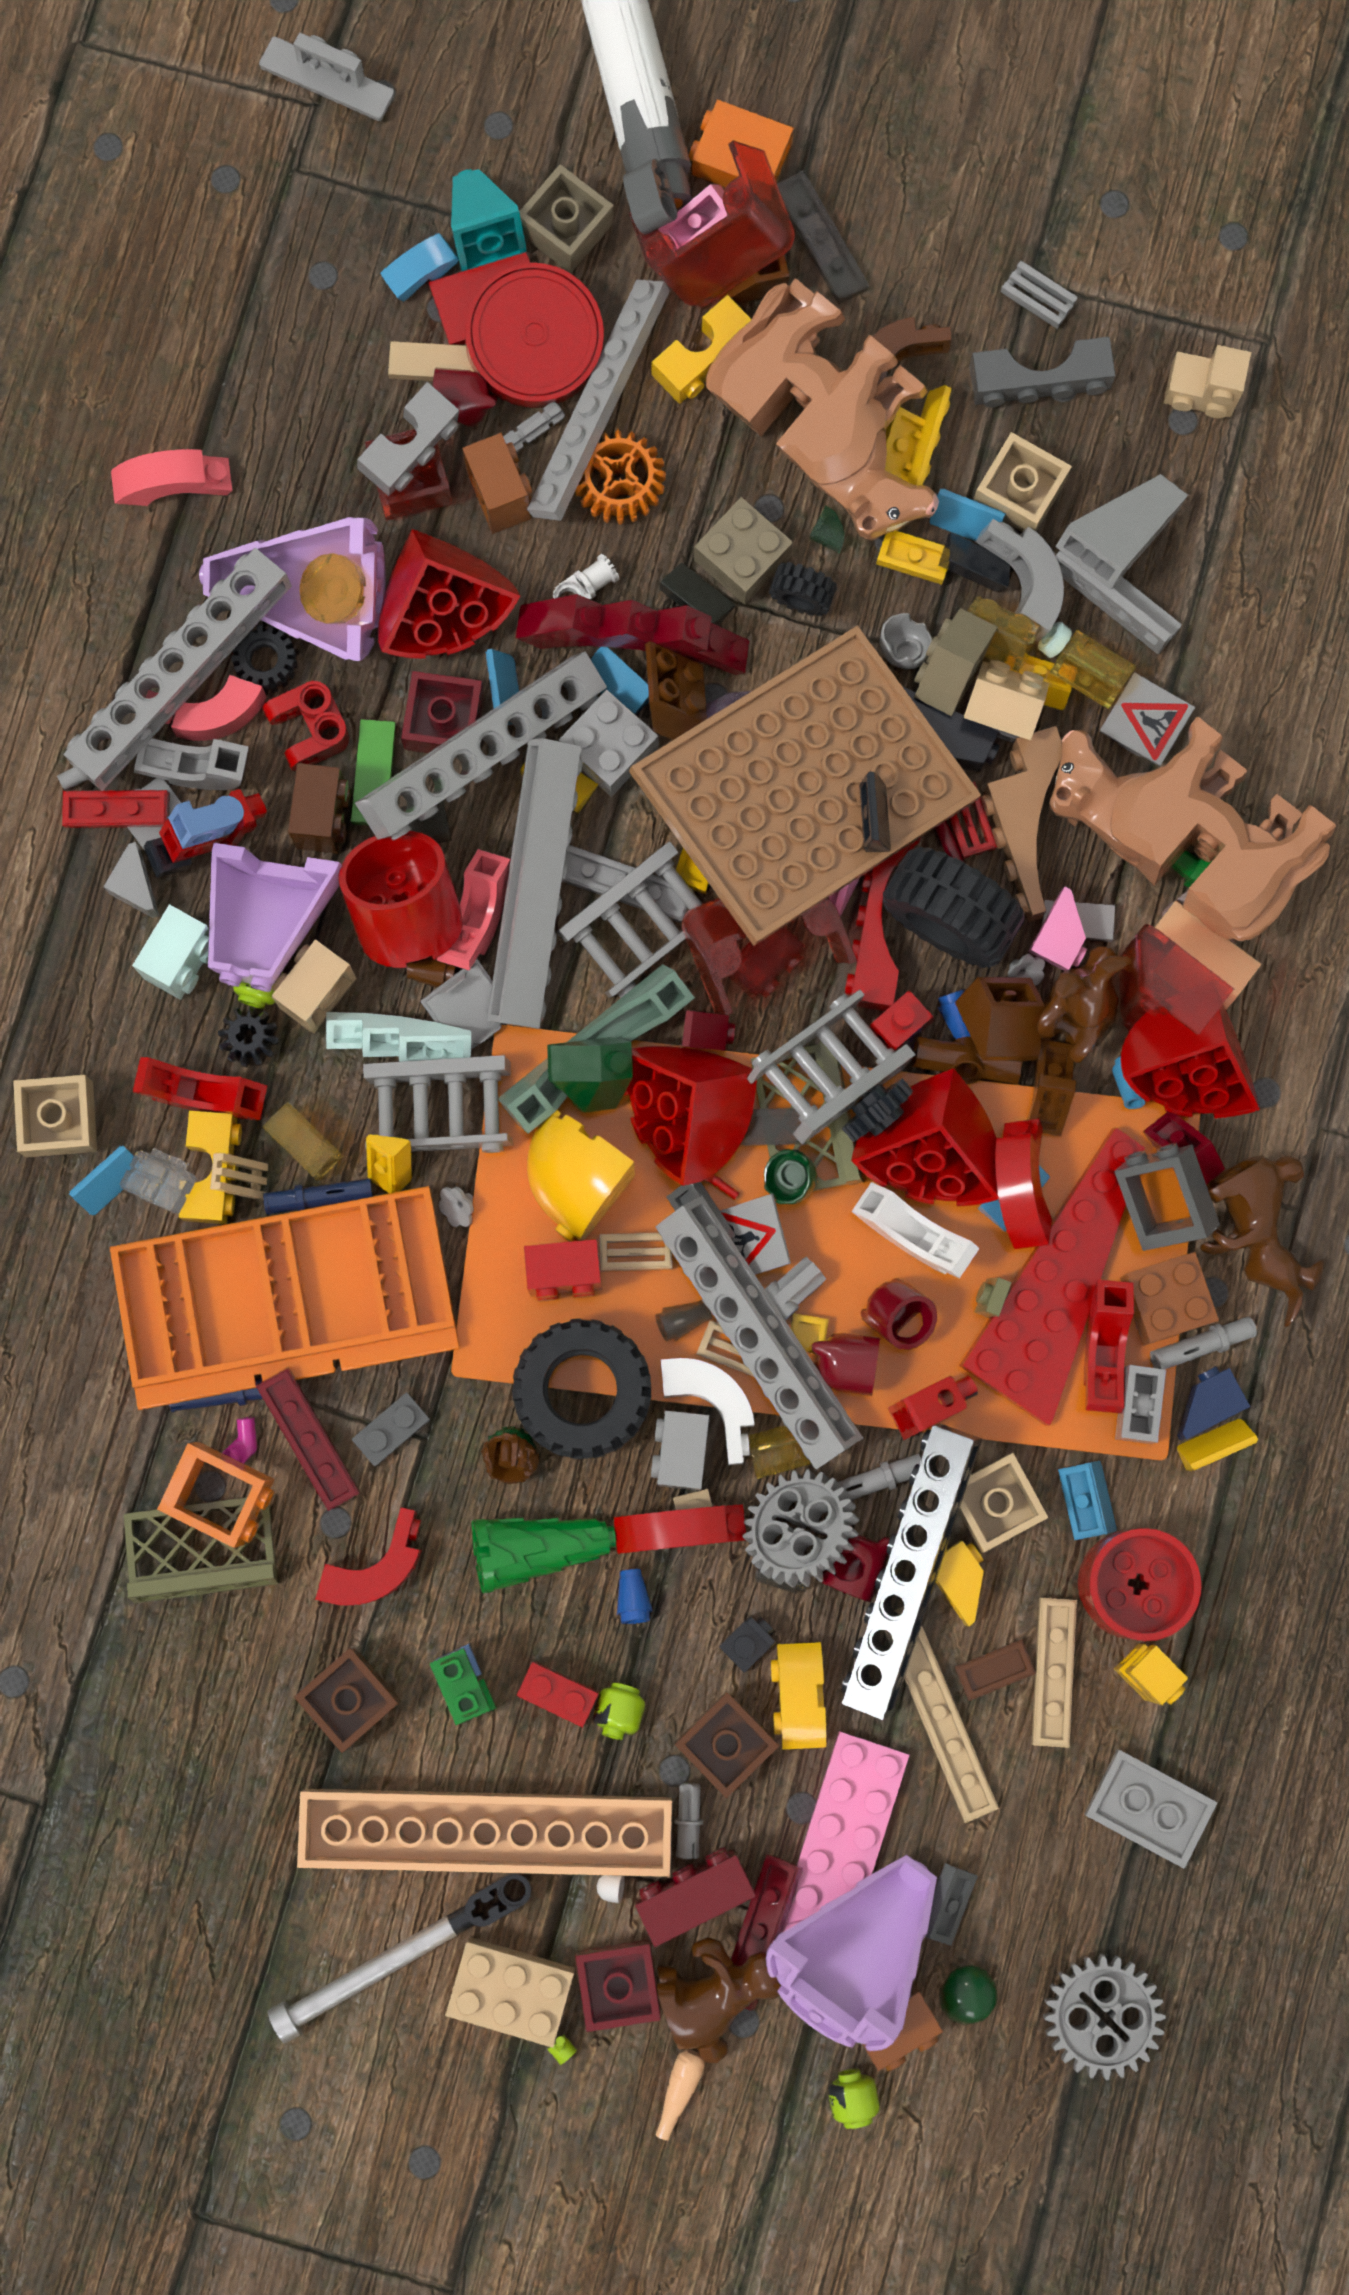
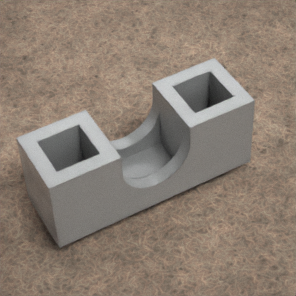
[357,382,459,496]

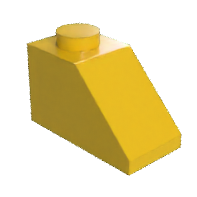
[936,1540,984,1626]

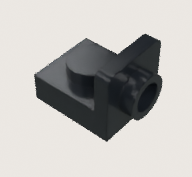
[719,1616,776,1673]

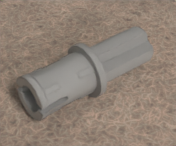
[674,1782,703,1859]

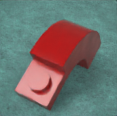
[133,1057,267,1120]
[995,1118,1052,1249]
[1084,1279,1134,1414]
[613,1504,746,1554]
[315,1507,422,1606]

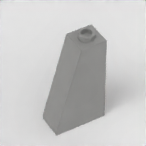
[1056,474,1188,589]

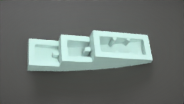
[326,1012,471,1062]

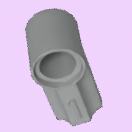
[765,1257,826,1321]

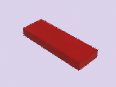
[62,790,170,828]

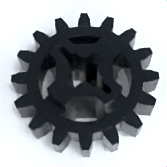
[842,1078,913,1142]

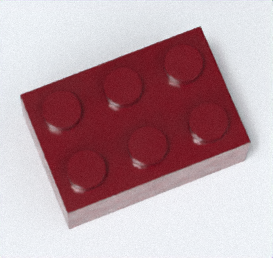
[635,1846,756,1947]

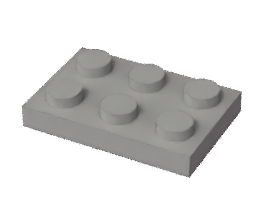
[1084,1749,1217,1869]

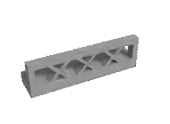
[1055,551,1182,654]

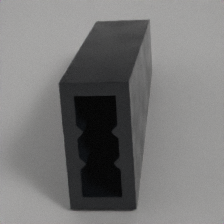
[902,686,1000,772]

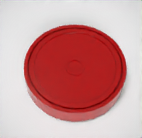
[465,263,604,408]

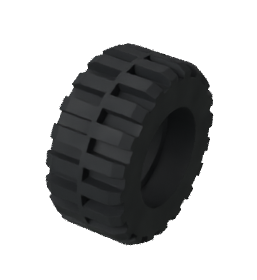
[883,847,1024,968]
[512,1318,652,1460]

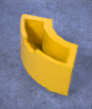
[770,1642,826,1750]

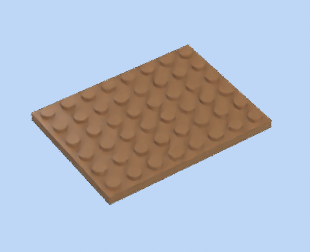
[629,625,981,946]

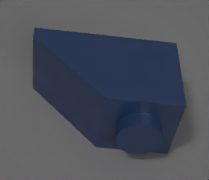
[1177,1366,1250,1441]

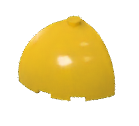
[527,1110,635,1242]

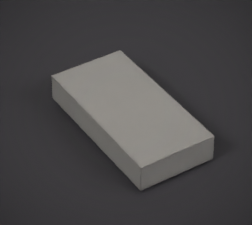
[1042,900,1115,942]

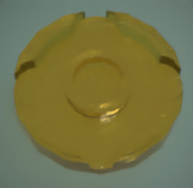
[299,553,366,624]

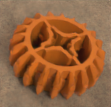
[575,430,666,525]

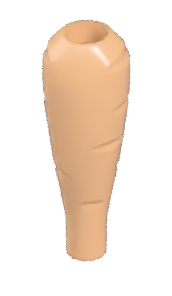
[656,2049,705,2141]

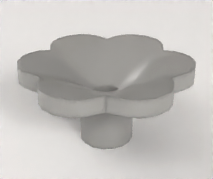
[1008,954,1045,985]
[439,1187,474,1227]

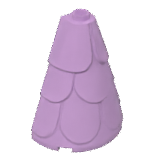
[199,517,386,661]
[766,1855,937,2051]

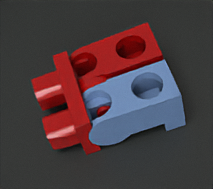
[159,789,267,863]

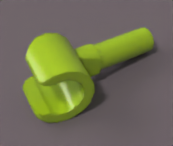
[547,2034,577,2065]

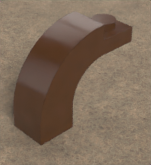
[862,317,952,386]

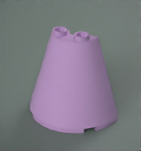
[208,843,342,992]

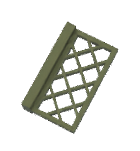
[751,1042,864,1191]
[124,1497,279,1604]

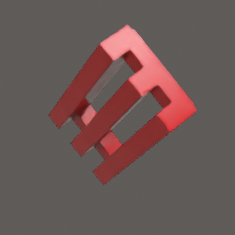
[949,782,997,859]

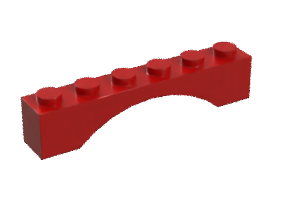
[844,837,921,1011]

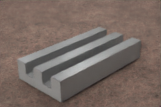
[1001,261,1078,329]

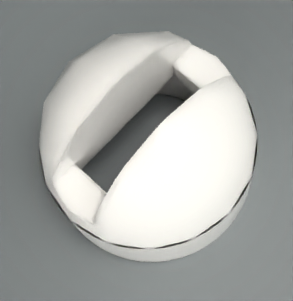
[596,1875,625,1904]

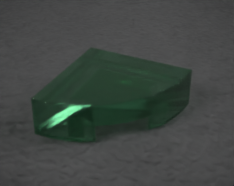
[809,505,844,554]

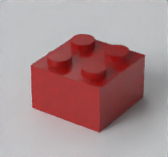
[524,1239,602,1301]

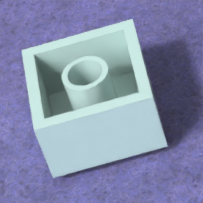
[132,904,209,1000]

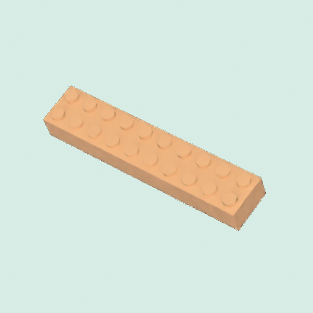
[297,1789,672,1877]

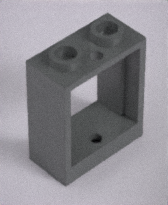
[1114,1143,1220,1251]

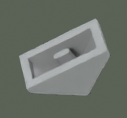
[104,842,159,918]

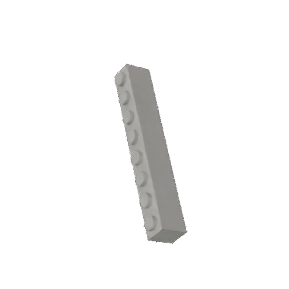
[487,738,583,1029]

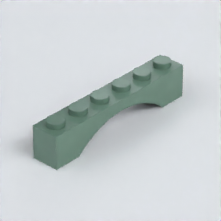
[498,964,695,1134]

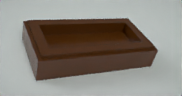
[954,1639,1036,1701]

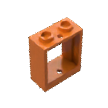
[157,1442,275,1548]

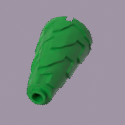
[471,1518,616,1593]

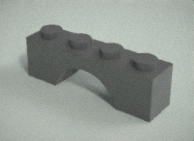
[969,337,1115,407]

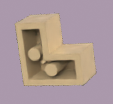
[1163,345,1251,418]

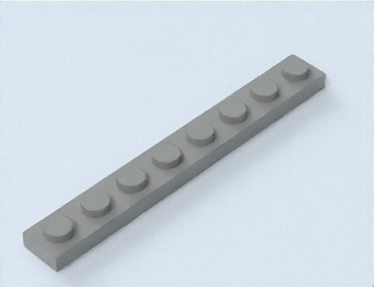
[527,280,670,521]

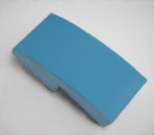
[380,233,459,302]

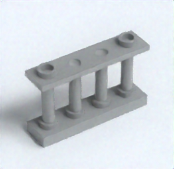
[556,841,722,998]
[747,990,915,1145]
[363,1055,513,1153]

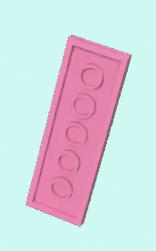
[781,1731,909,1933]

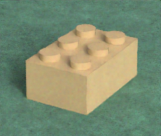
[445,1937,575,2048]

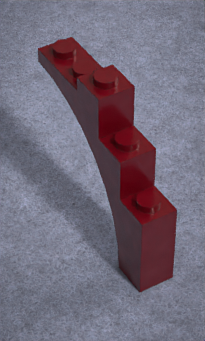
[515,594,750,675]

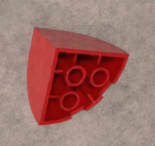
[378,529,520,659]
[1121,982,1260,1118]
[624,1046,757,1186]
[851,1068,999,1206]

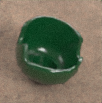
[764,1149,818,1204]
[939,1965,998,2025]

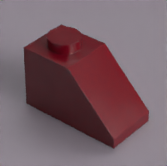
[682,1010,735,1051]
[1143,1112,1225,1185]

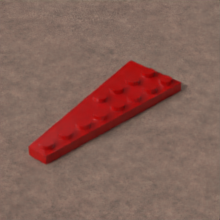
[959,1128,1145,1426]

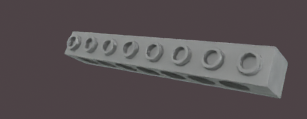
[63,548,292,791]
[355,651,607,840]
[655,1196,863,1469]

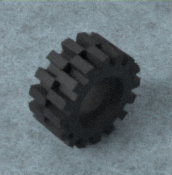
[769,562,837,616]
[231,625,298,694]

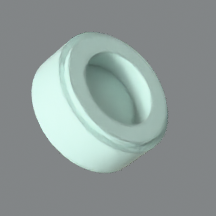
[1038,622,1072,658]

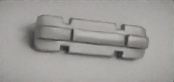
[503,402,565,452]

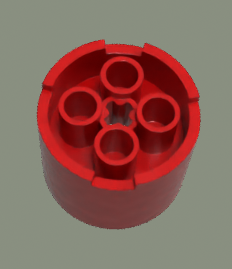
[339,831,463,968]
[1078,1528,1201,1641]

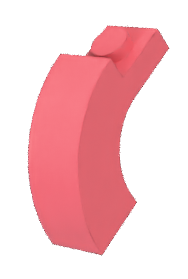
[111,449,233,506]
[145,675,267,741]
[437,849,511,971]

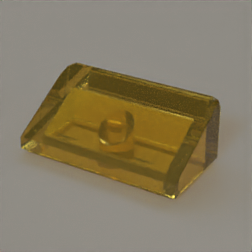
[748,1425,812,1479]

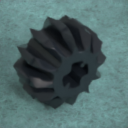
[218,1006,279,1068]

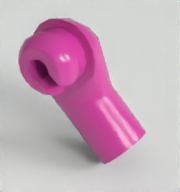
[222,1417,257,1464]

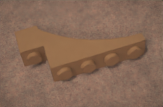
[981,726,1062,922]

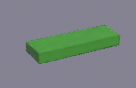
[351,719,396,826]

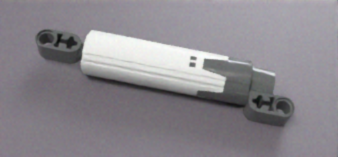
[581,0,693,235]

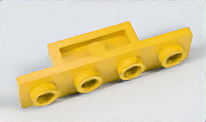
[885,385,951,486]

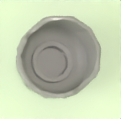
[879,613,933,670]

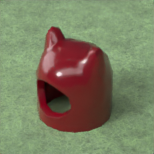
[433,367,498,427]
[860,1278,937,1350]
[812,1333,880,1396]
[816,1525,890,1603]

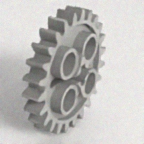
[743,1469,859,1588]
[1043,1954,1166,2080]

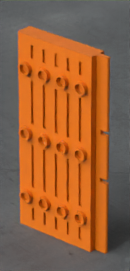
[110,1186,459,1410]

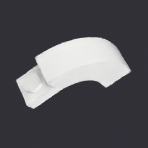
[851,1182,979,1278]
[661,1358,755,1465]

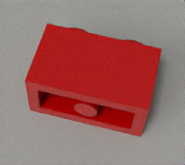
[516,1661,599,1728]

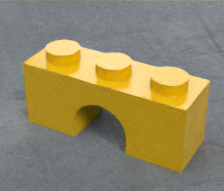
[652,295,752,404]
[179,1111,242,1224]
[1114,1643,1189,1705]

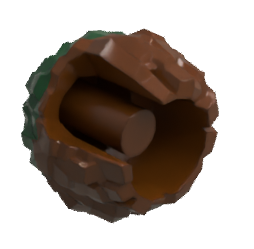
[481,1426,539,1484]

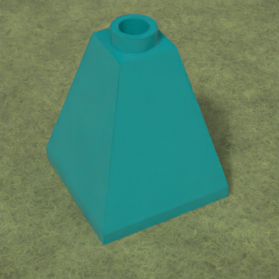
[451,169,528,272]

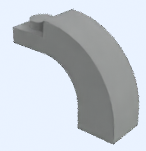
[975,519,1064,642]
[134,738,249,790]

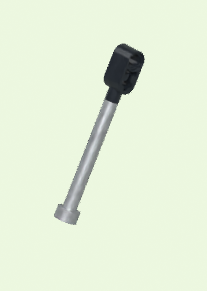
[267,1873,532,2044]

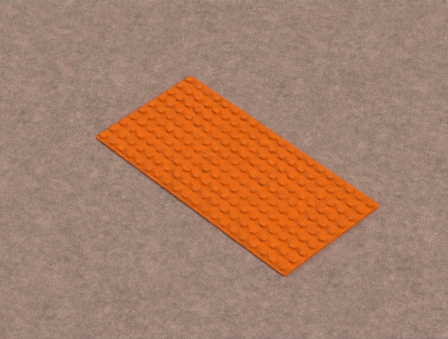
[451,1025,1201,1461]

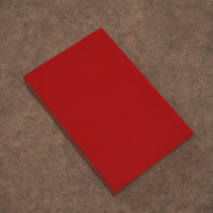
[429,252,530,345]

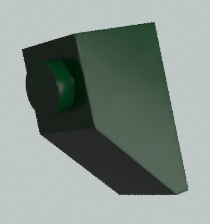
[547,1037,633,1113]

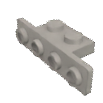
[259,32,394,121]

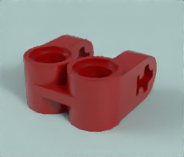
[262,681,350,771]

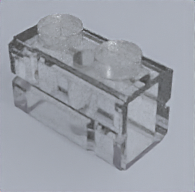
[119,1148,197,1214]

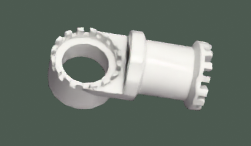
[553,554,620,600]

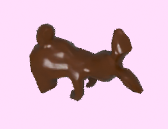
[1037,946,1131,1063]
[1200,1156,1324,1327]
[657,1937,781,2063]

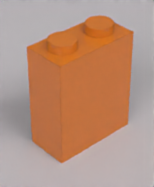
[689,99,794,203]

